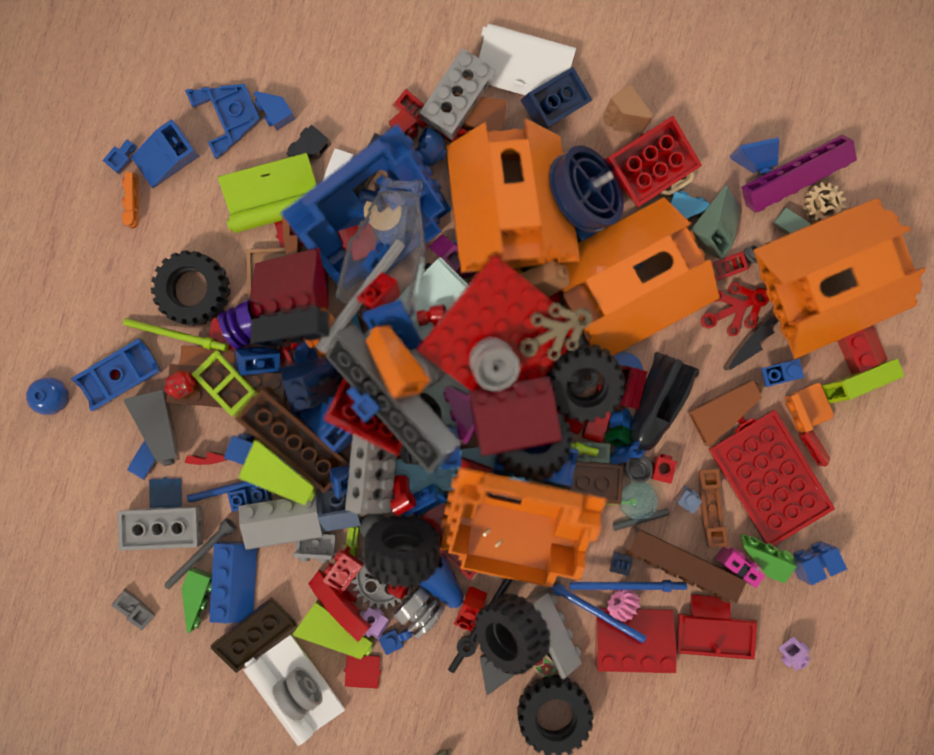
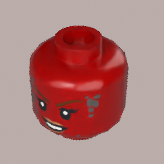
[164,370,196,399]

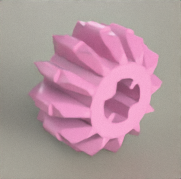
[607,590,640,622]

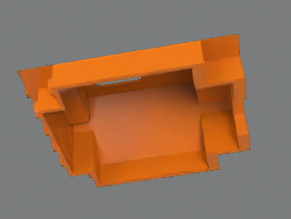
[446,118,580,273]
[557,197,720,356]
[753,198,926,359]
[440,468,607,588]

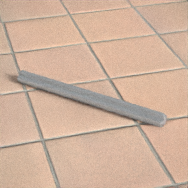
[316,239,405,353]

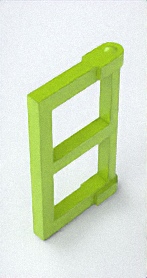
[192,350,256,417]

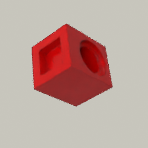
[650,454,677,484]

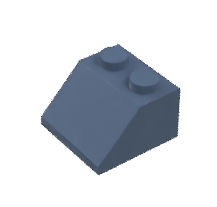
[318,487,361,532]

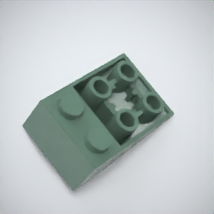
[690,186,741,260]

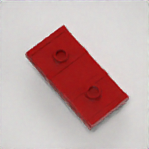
[676,613,757,660]

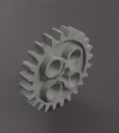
[351,552,412,609]

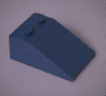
[520,67,592,129]
[280,357,344,412]

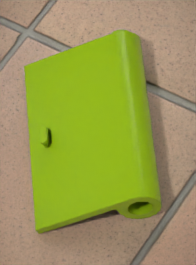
[217,153,317,233]

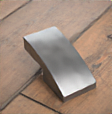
[111,589,155,630]

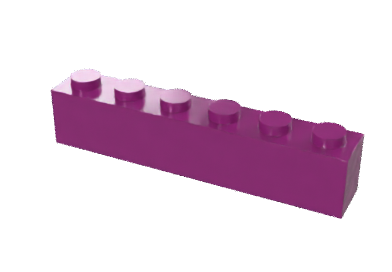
[741,135,857,213]

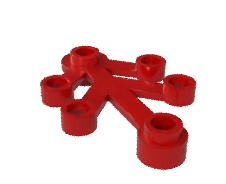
[700,282,770,336]

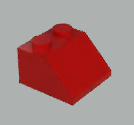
[837,325,887,374]

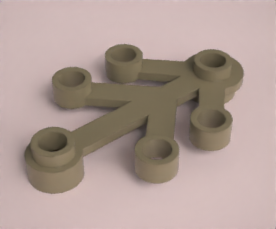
[520,303,592,360]

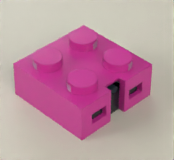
[714,547,765,588]

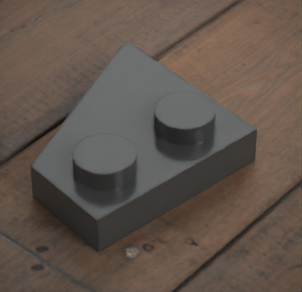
[480,655,515,695]

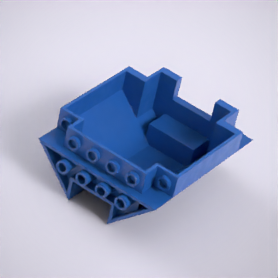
[281,124,452,292]

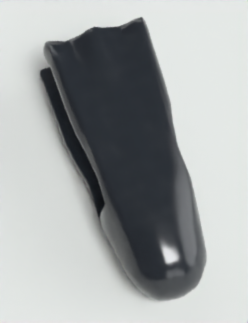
[630,352,699,451]

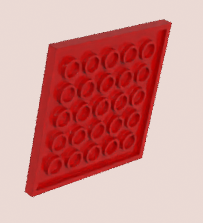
[416,254,584,391]

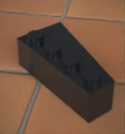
[251,306,329,350]

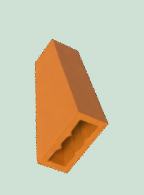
[365,326,431,398]

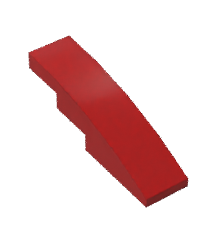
[308,569,372,642]

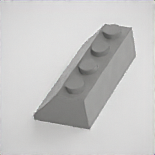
[238,494,323,550]
[527,589,582,679]

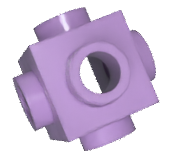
[360,607,389,640]
[778,636,811,671]

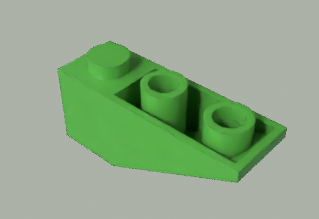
[740,534,797,584]
[181,567,212,634]

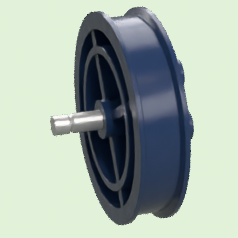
[550,145,624,233]

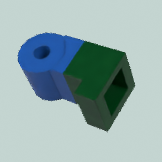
[605,408,632,447]

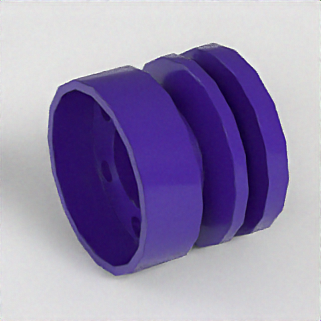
[218,299,252,349]

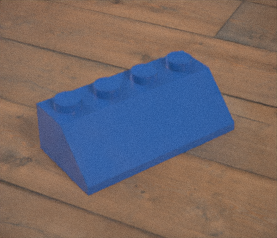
[209,541,258,623]

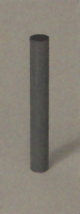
[612,508,670,531]

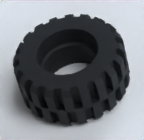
[151,250,231,326]
[548,343,625,422]
[496,409,572,482]
[364,515,440,588]
[474,594,550,675]
[517,675,593,755]

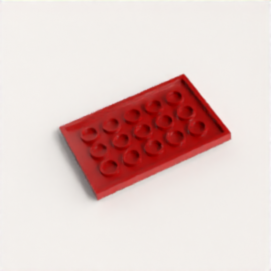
[708,410,835,546]

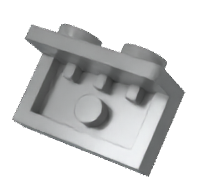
[293,533,336,563]

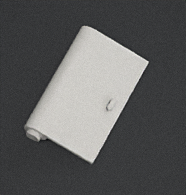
[479,23,576,95]
[243,634,345,746]

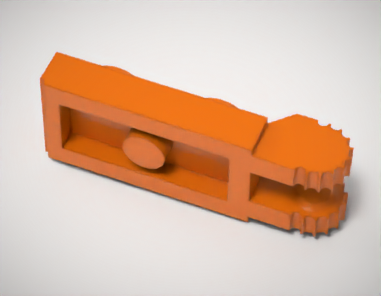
[122,172,139,228]

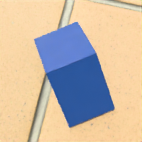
[330,466,350,498]

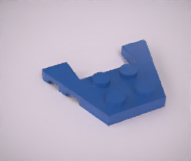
[185,84,261,159]

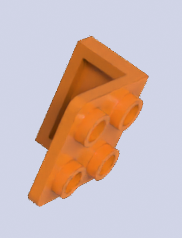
[784,383,834,432]

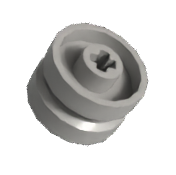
[469,338,519,390]
[273,667,323,721]

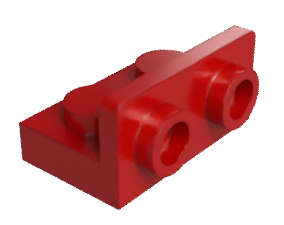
[323,545,364,594]

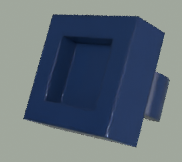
[609,552,633,576]

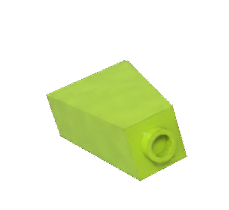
[821,358,904,403]
[238,439,315,506]
[293,600,374,659]

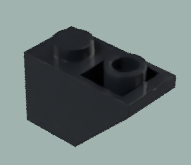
[286,125,331,159]

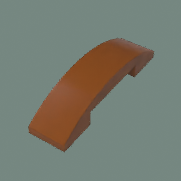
[699,469,728,548]

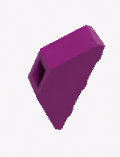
[429,234,479,279]
[443,385,475,444]

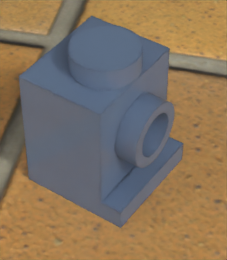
[673,485,703,514]

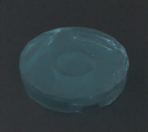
[619,482,658,520]

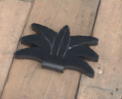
[307,372,342,408]

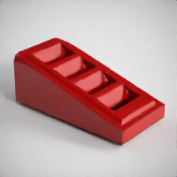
[393,89,427,129]
[712,251,749,281]

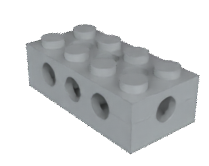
[419,48,495,141]
[345,434,397,515]
[117,506,203,551]

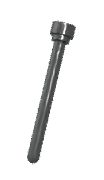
[164,518,237,589]

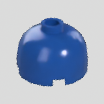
[415,127,447,167]
[26,377,69,415]

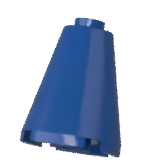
[419,554,464,608]

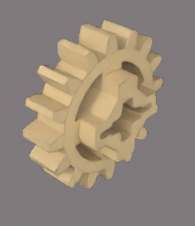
[803,183,846,222]

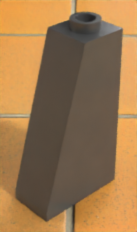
[124,390,180,466]

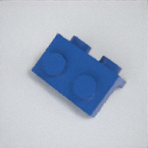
[403,483,448,517]

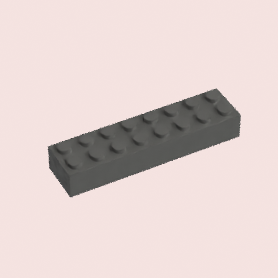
[325,324,461,474]

